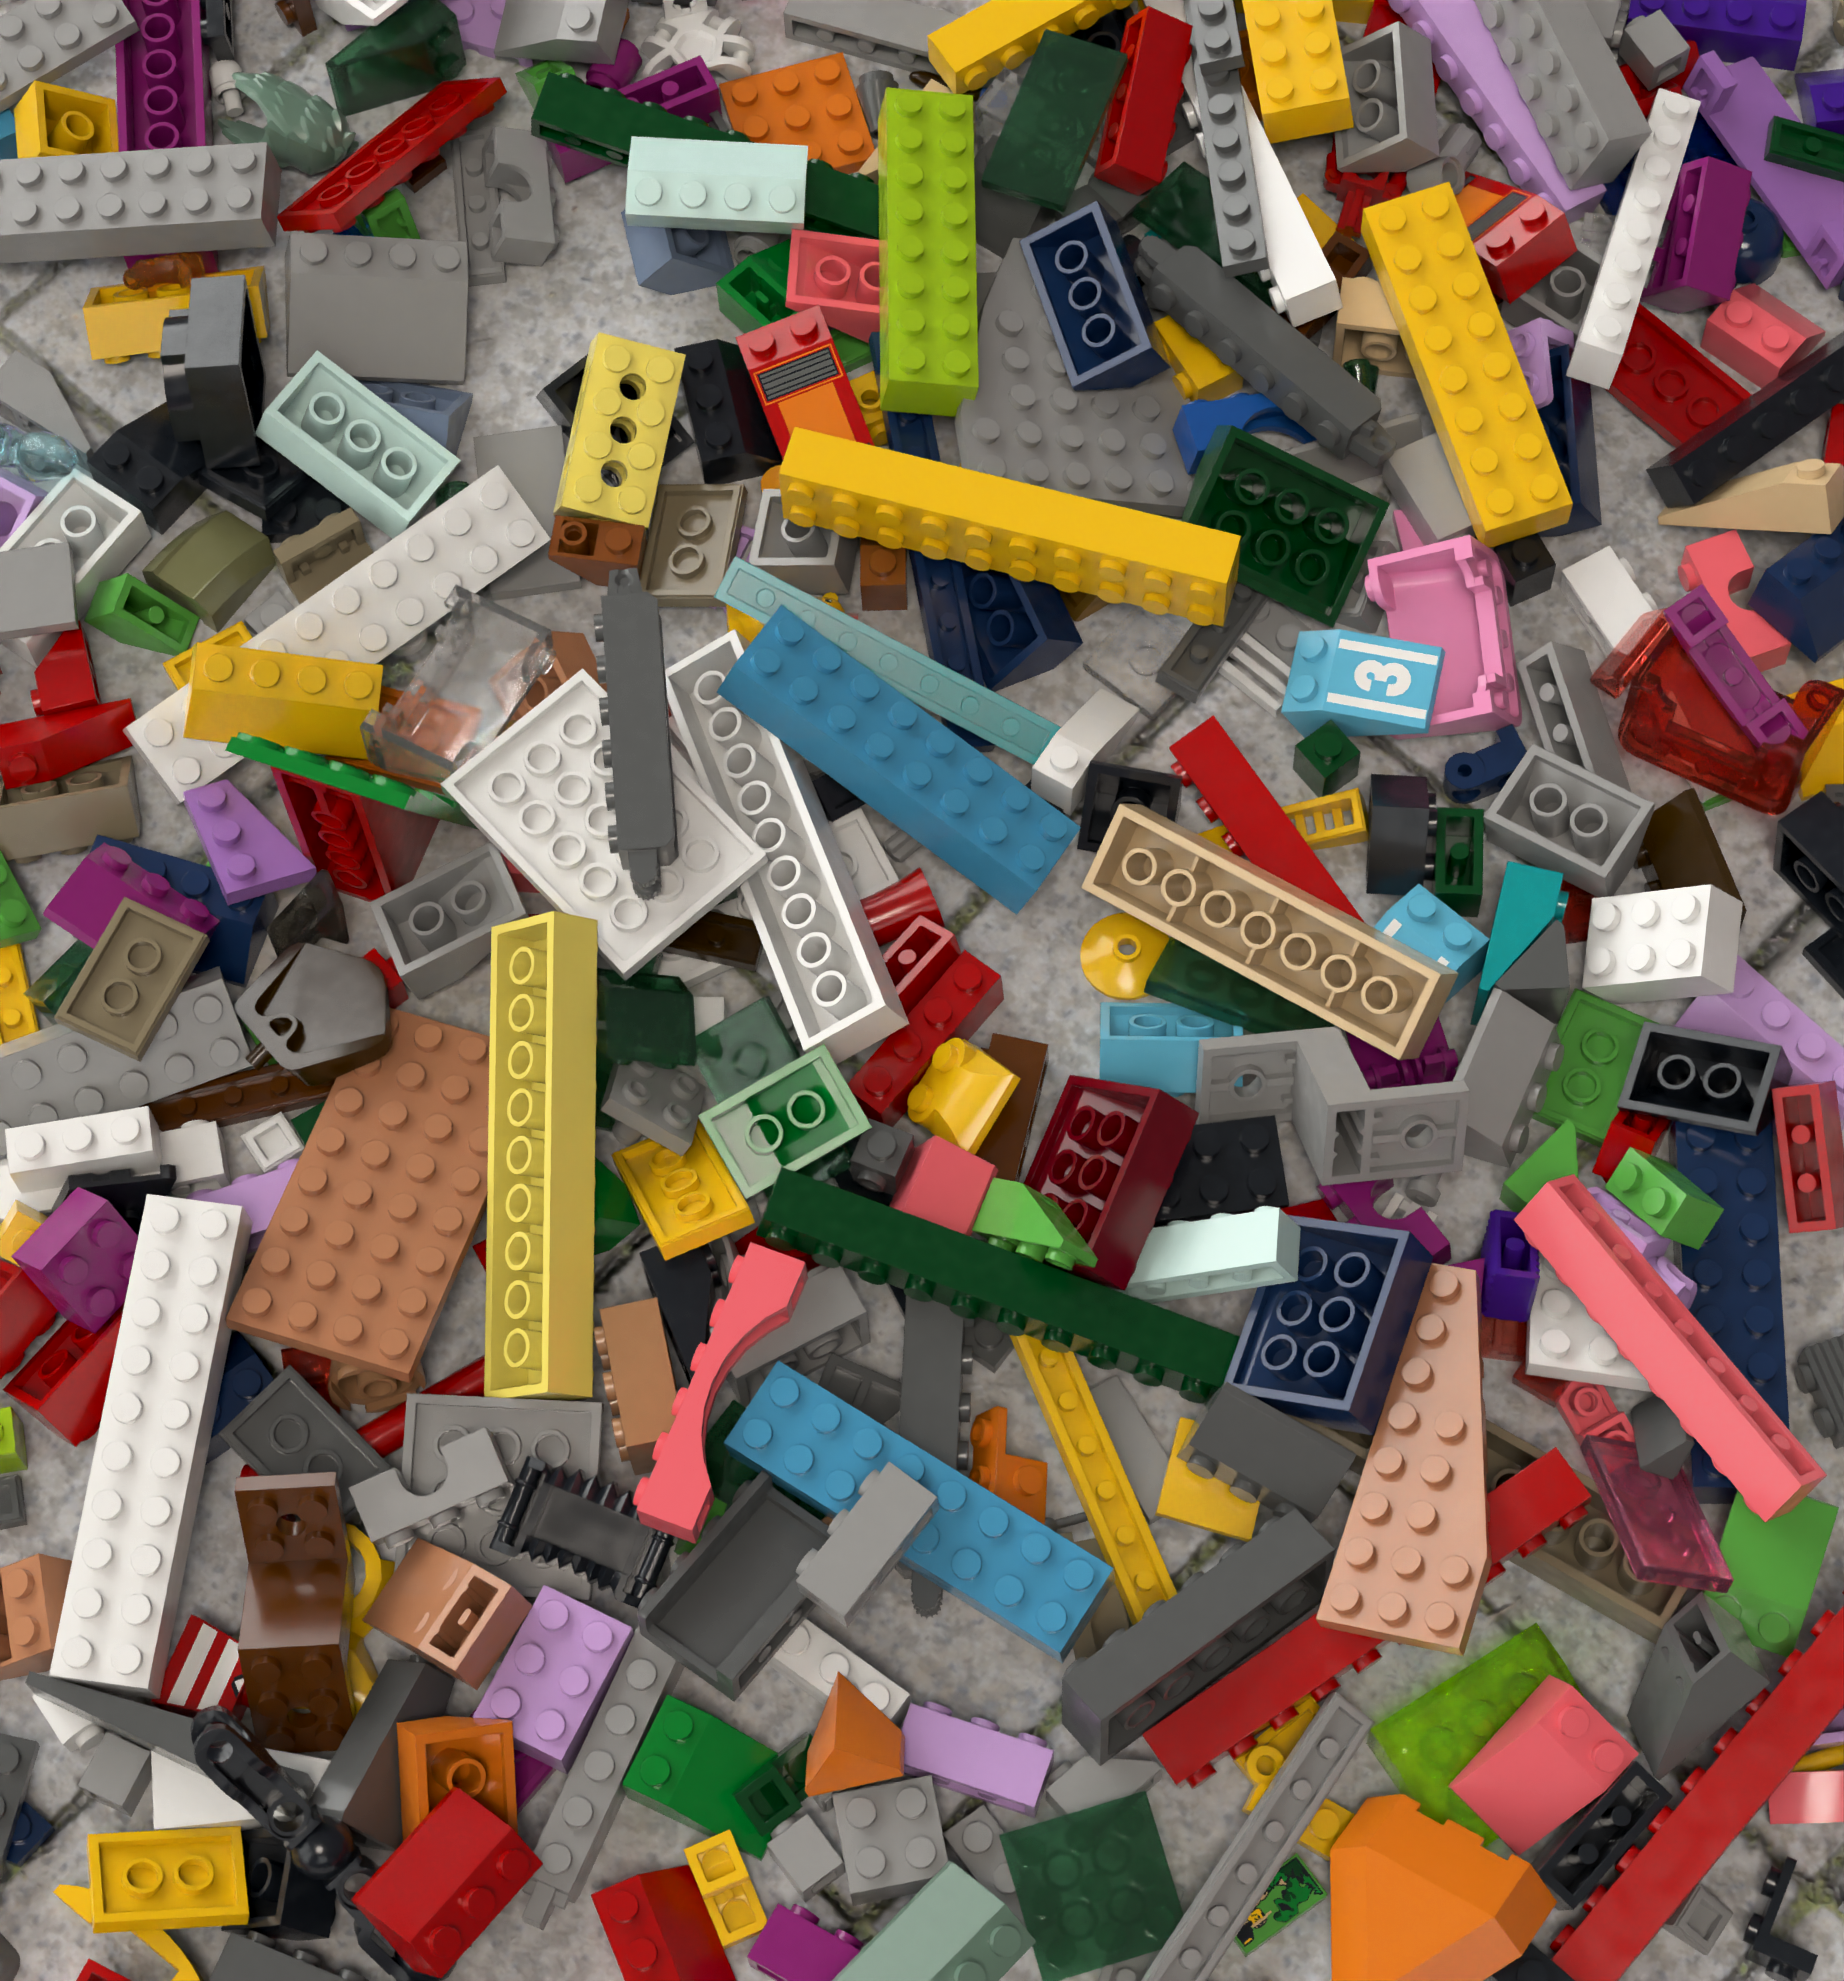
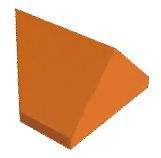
[805,1671,905,1797]

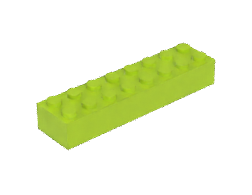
[878,87,979,417]

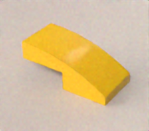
[683,1829,767,1950]

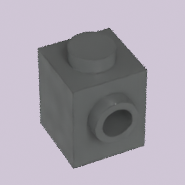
[850,1118,915,1196]

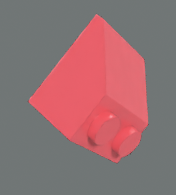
[1700,283,1826,389]

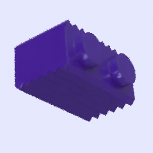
[1481,1209,1540,1322]

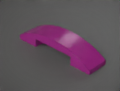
[1663,584,1811,764]

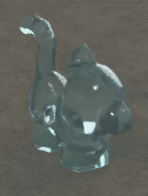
[0,422,79,483]

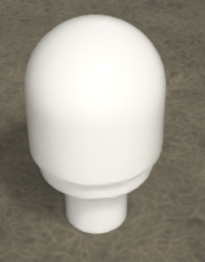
[209,60,246,117]

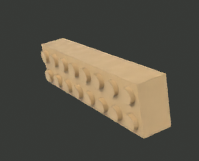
[1081,804,1459,1060]

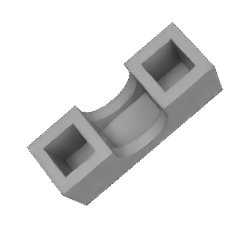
[482,126,559,267]
[349,1427,514,1549]

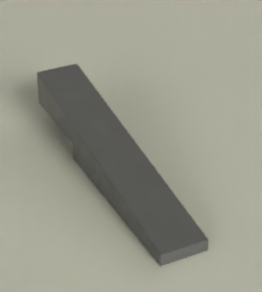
[25,1671,315,1819]

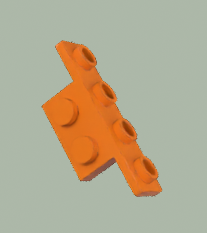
[967,1406,1048,1605]

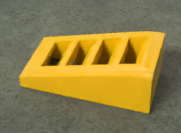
[1281,788,1369,850]

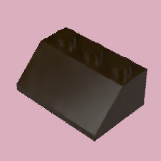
[1633,788,1747,929]

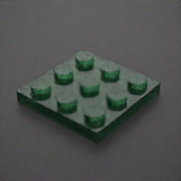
[999,1791,1184,1981]

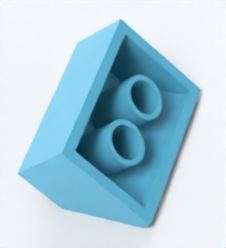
[1100,1002,1243,1097]

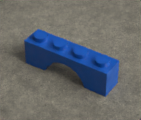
[1172,393,1317,475]

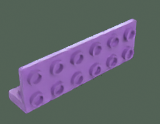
[1682,50,1844,290]

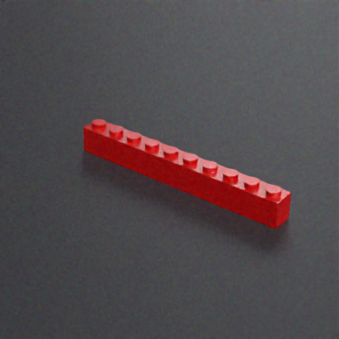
[1142,1447,1592,1789]
[1549,1591,1844,1981]

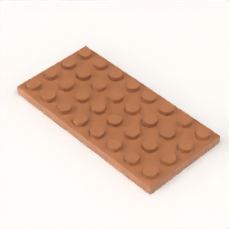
[225,1007,490,1383]

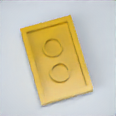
[86,1826,249,1934]

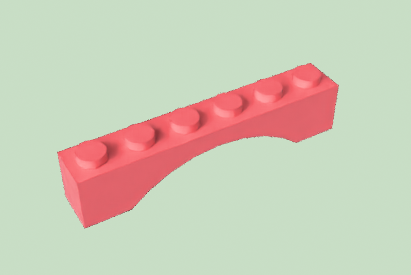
[633,1242,808,1544]

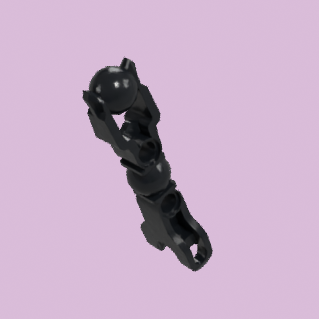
[190,1705,472,1981]

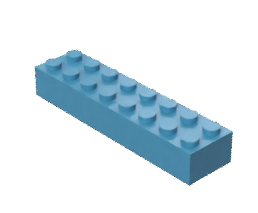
[717,605,1081,915]
[724,1360,1116,1664]

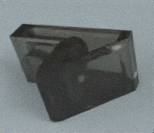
[266,869,350,957]

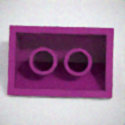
[42,842,220,949]

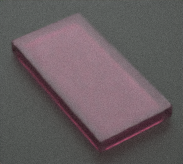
[1580,1435,1734,1593]

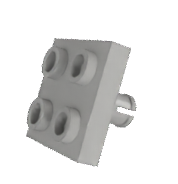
[600,1041,706,1156]

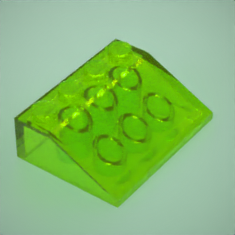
[1366,1623,1584,1848]

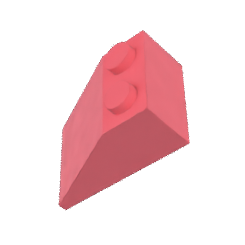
[785,229,880,343]
[1448,1674,1639,1856]

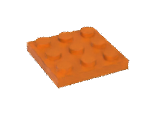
[719,52,875,174]

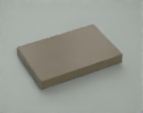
[640,484,748,607]
[54,896,210,1062]

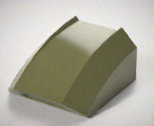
[142,510,276,633]

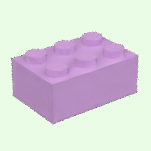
[473,1585,634,1774]

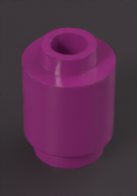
[585,38,642,90]

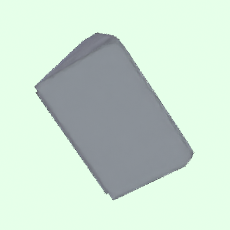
[1662,1884,1733,1956]

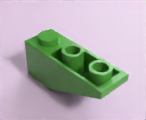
[971,1177,1098,1270]

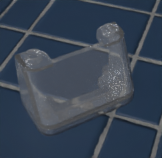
[360,585,556,783]

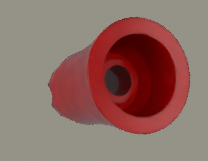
[860,867,945,947]

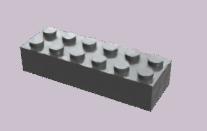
[1062,1508,1335,1766]

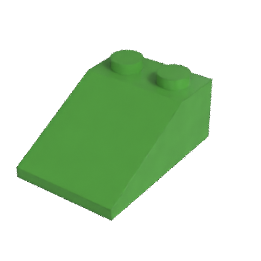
[1702,1490,1839,1658]

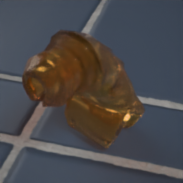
[123,252,205,290]

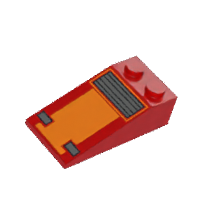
[1455,171,1578,304]
[735,305,875,459]

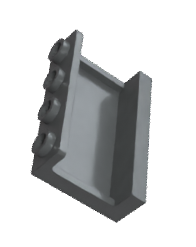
[638,1470,831,1702]

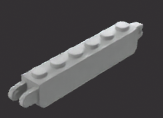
[522,1575,685,1930]

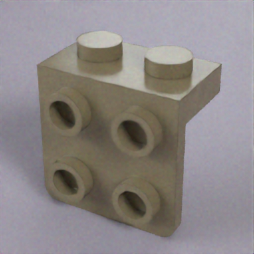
[273,507,374,604]

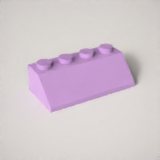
[1674,955,1844,1136]

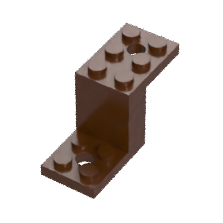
[234,1472,356,1753]

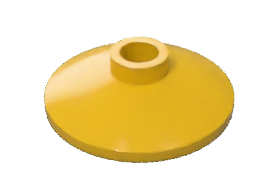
[1080,912,1173,1000]

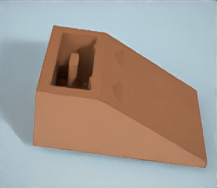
[362,1538,533,1690]
[0,1553,72,1681]

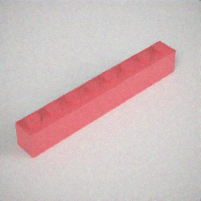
[1514,1174,1827,1523]

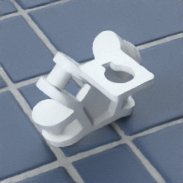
[641,0,755,81]

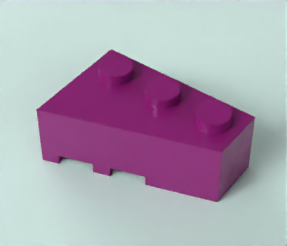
[1640,156,1752,314]

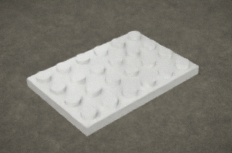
[440,668,768,981]

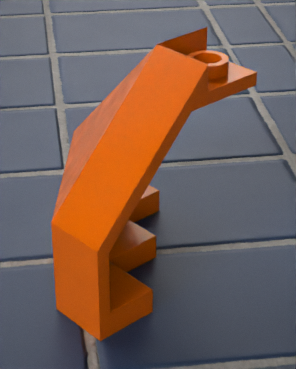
[1330,1794,1557,1981]

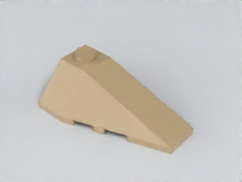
[1658,459,1844,534]

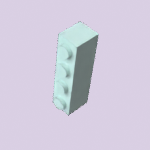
[1105,1206,1301,1303]

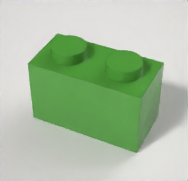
[1605,1147,1724,1250]

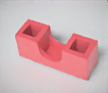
[1678,529,1792,672]

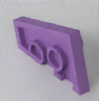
[183,779,317,905]

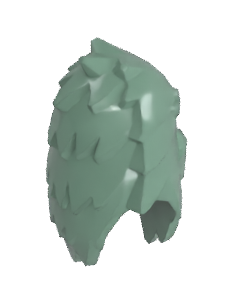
[217,71,359,175]

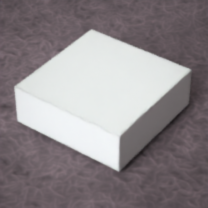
[240,1112,304,1174]

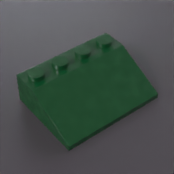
[1181,425,1390,628]

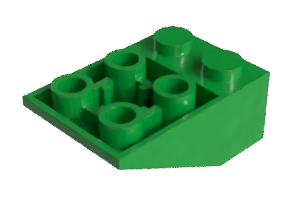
[716,238,799,334]

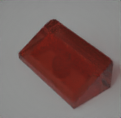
[1590,608,1671,699]

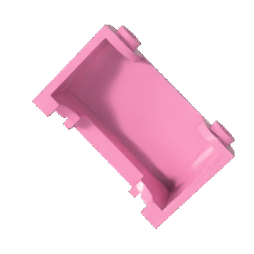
[1365,535,1522,740]

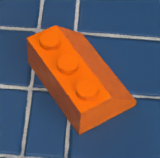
[397,1716,518,1841]

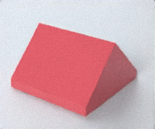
[889,1135,999,1236]

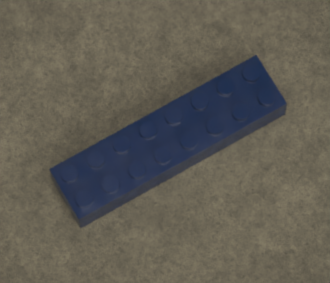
[1668,1121,1790,1504]

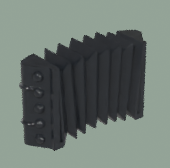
[489,1455,675,1609]

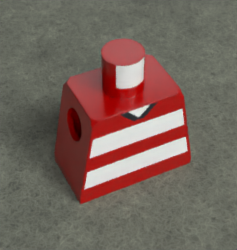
[152,1614,249,1725]

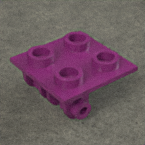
[1344,1016,1459,1090]

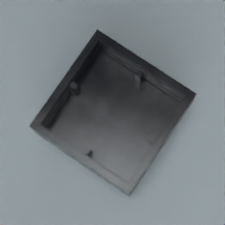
[160,275,266,469]

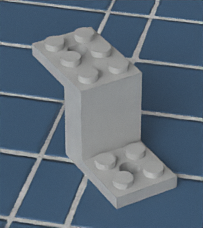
[1195,1026,1470,1186]

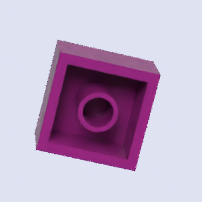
[11,1187,138,1334]

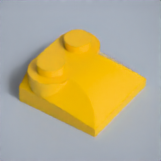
[907,1038,1021,1155]

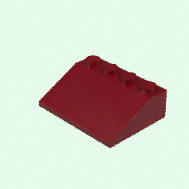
[1024,1075,1199,1291]

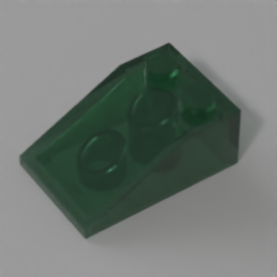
[325,0,467,116]

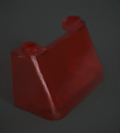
[1618,627,1844,815]

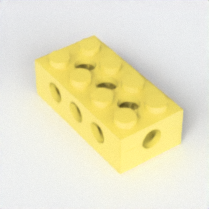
[553,332,686,531]

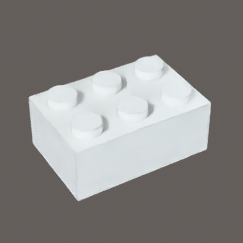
[1582,884,1743,1005]

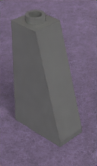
[309,1655,455,1851]

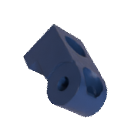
[1443,724,1527,804]

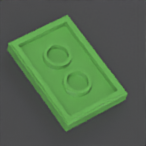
[1532,988,1659,1148]

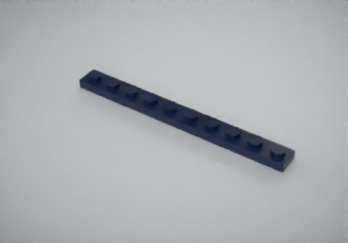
[868,332,996,753]

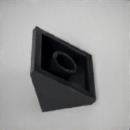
[1077,760,1183,852]

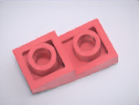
[1548,1381,1638,1478]
[1768,1769,1844,1824]

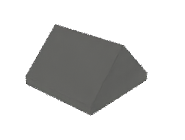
[1494,919,1570,1024]

